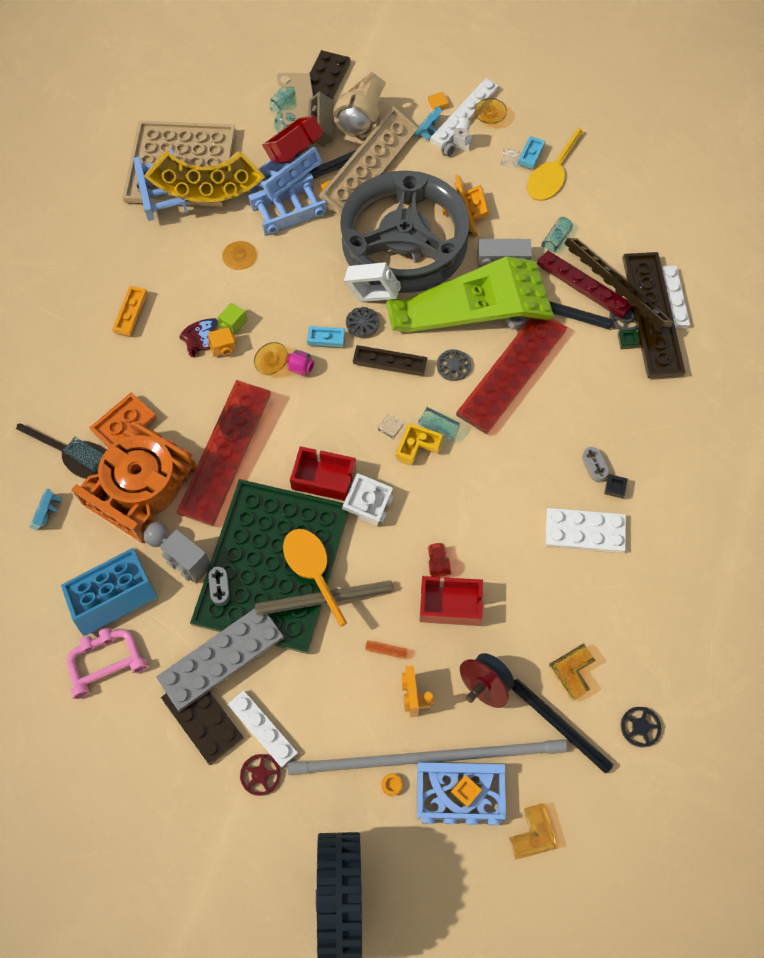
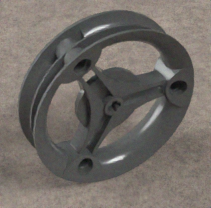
[340,170,469,293]

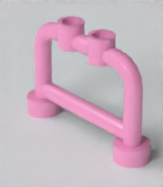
[67,628,149,699]

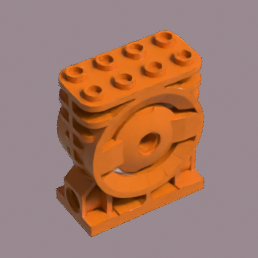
[71,421,197,543]

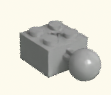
[144,522,210,583]

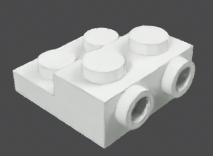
[342,473,394,526]

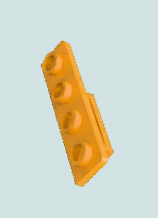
[454,174,490,237]

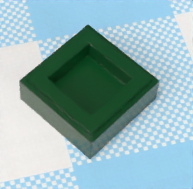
[617,330,640,349]

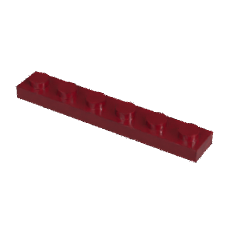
[537,250,633,319]

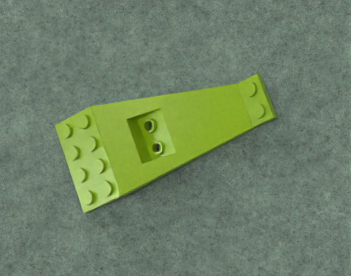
[386,256,554,332]

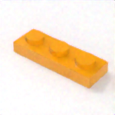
[112,286,148,336]

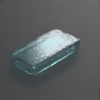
[63,437,103,472]

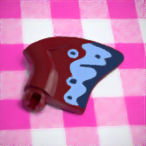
[179,318,218,357]

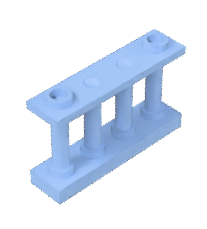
[250,147,322,200]
[133,149,190,221]
[248,173,327,236]

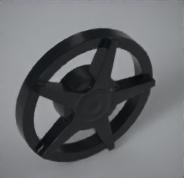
[621,707,661,748]

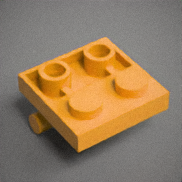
[401,665,434,717]

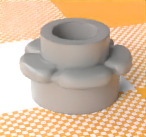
[441,141,456,157]

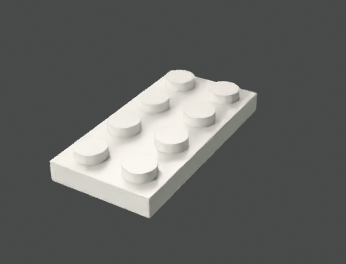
[545,508,626,554]

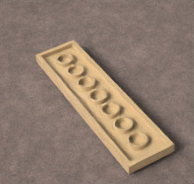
[318,106,418,216]

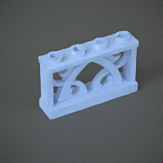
[417,762,506,825]

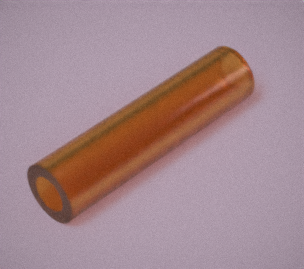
[365,640,407,659]

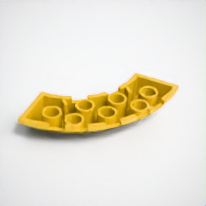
[144,151,265,202]

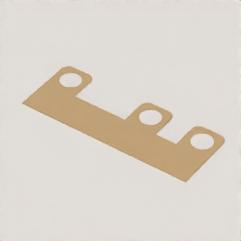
[277,73,321,148]

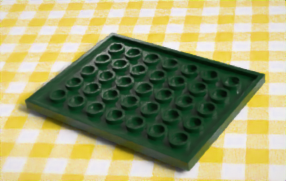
[190,479,349,654]

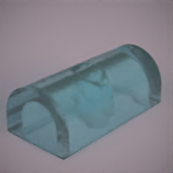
[270,80,296,114]
[541,217,573,253]
[418,407,460,441]

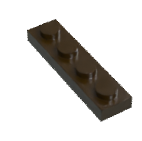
[353,345,427,376]

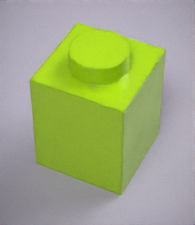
[218,303,247,334]

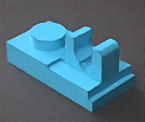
[414,106,443,140]
[30,488,62,530]

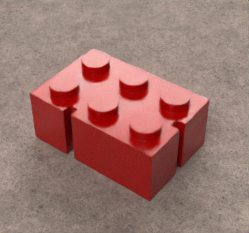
[262,115,324,163]
[290,446,357,501]
[420,576,483,626]

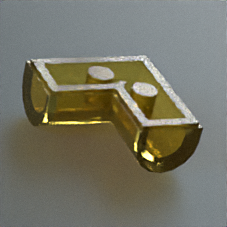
[549,643,596,701]
[509,803,558,860]

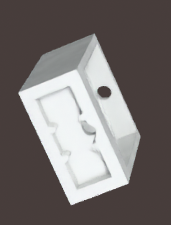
[344,262,401,302]

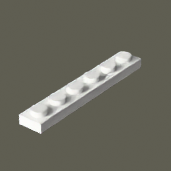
[430,78,499,148]

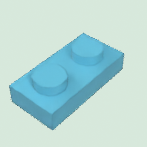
[518,136,545,169]
[307,326,345,347]

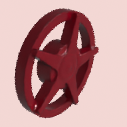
[240,754,281,796]

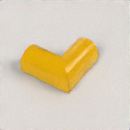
[395,423,444,465]

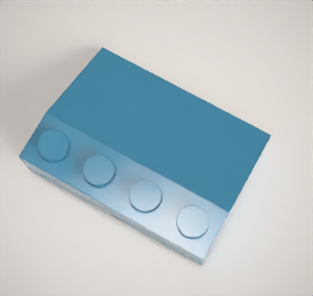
[61,548,158,636]

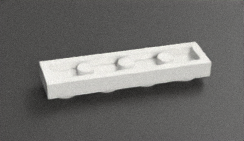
[662,266,690,329]
[228,690,298,769]

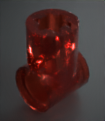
[427,543,451,577]

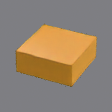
[428,92,449,110]
[451,775,482,808]

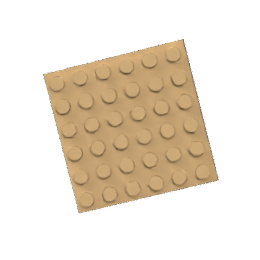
[122,121,236,207]

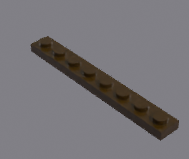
[564,238,674,329]

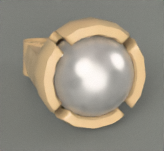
[333,72,386,137]

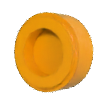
[381,773,403,797]

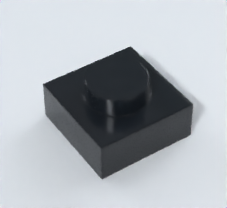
[604,474,628,499]

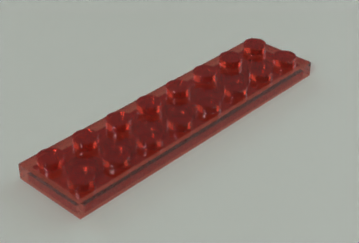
[456,318,567,435]
[176,380,271,526]

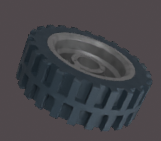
[316,832,362,958]

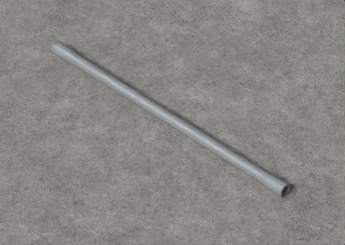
[288,739,567,775]

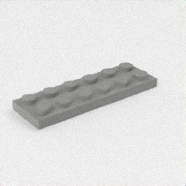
[156,608,284,712]

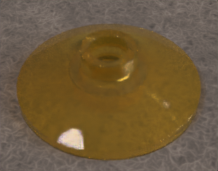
[475,98,507,124]
[222,241,257,270]
[254,342,288,375]

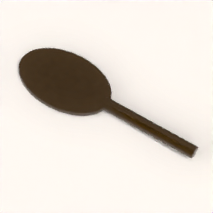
[16,423,106,479]

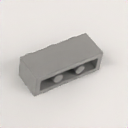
[477,239,532,267]

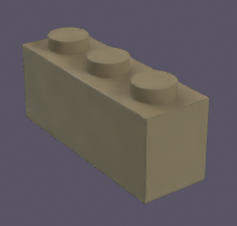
[309,91,335,147]

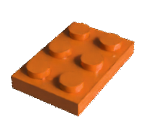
[89,392,157,448]

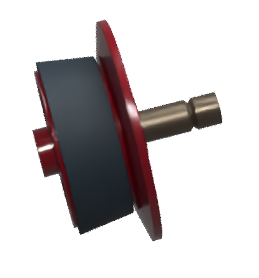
[460,653,514,708]

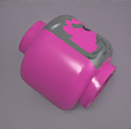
[286,349,314,376]

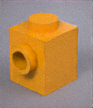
[208,327,237,357]

